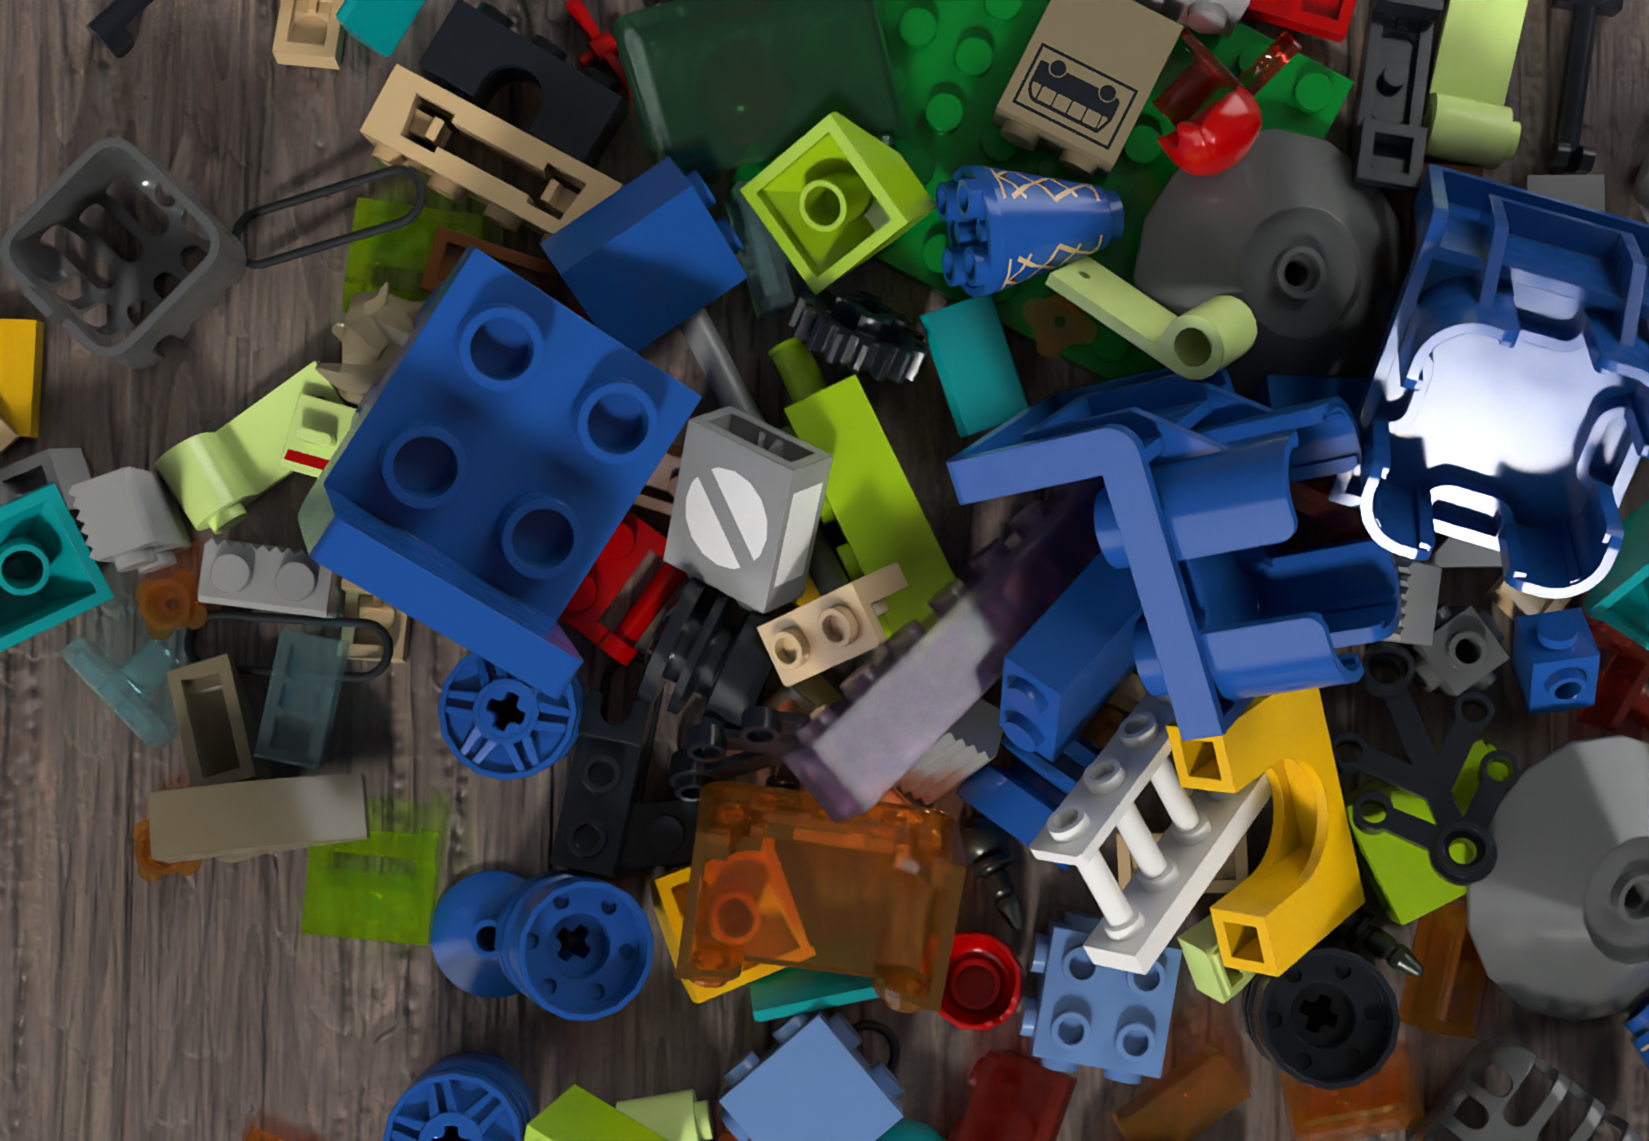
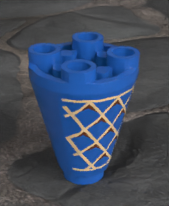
[936,165,1124,298]

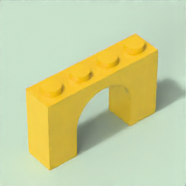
[1166,688,1366,977]

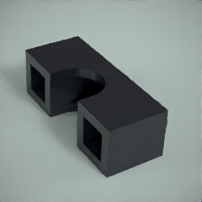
[418,0,629,169]

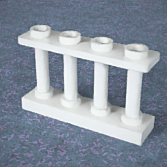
[1029,691,1272,975]

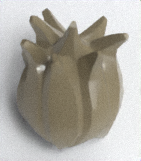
[315,282,426,405]

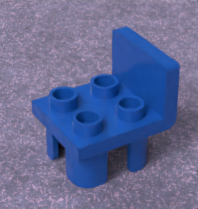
[1328,164,1649,599]
[297,244,702,700]
[946,366,1401,741]

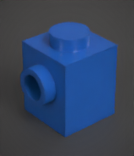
[1512,607,1600,716]

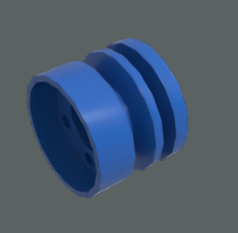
[438,652,587,781]
[955,731,1103,872]
[494,869,654,1021]
[383,1051,537,1141]

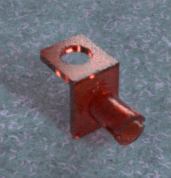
[1152,26,1302,128]
[1577,617,1649,732]

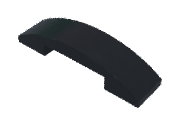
[1352,0,1444,193]

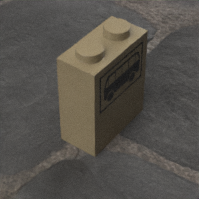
[991,0,1184,179]

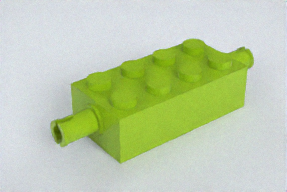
[768,337,974,688]

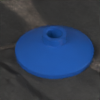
[431,870,558,998]

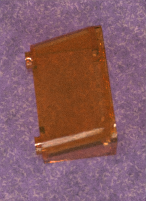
[675,781,967,1013]

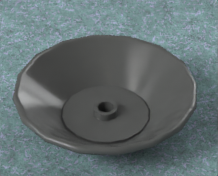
[1133,128,1407,400]
[1467,734,1649,1022]

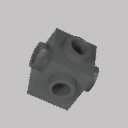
[1398,603,1509,696]

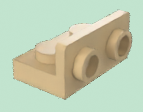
[757,562,908,687]

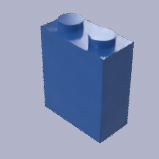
[540,156,748,353]
[999,551,1145,763]

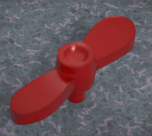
[564,0,641,100]

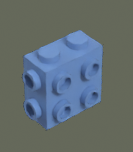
[1018,911,1182,1084]
[719,1009,905,1141]

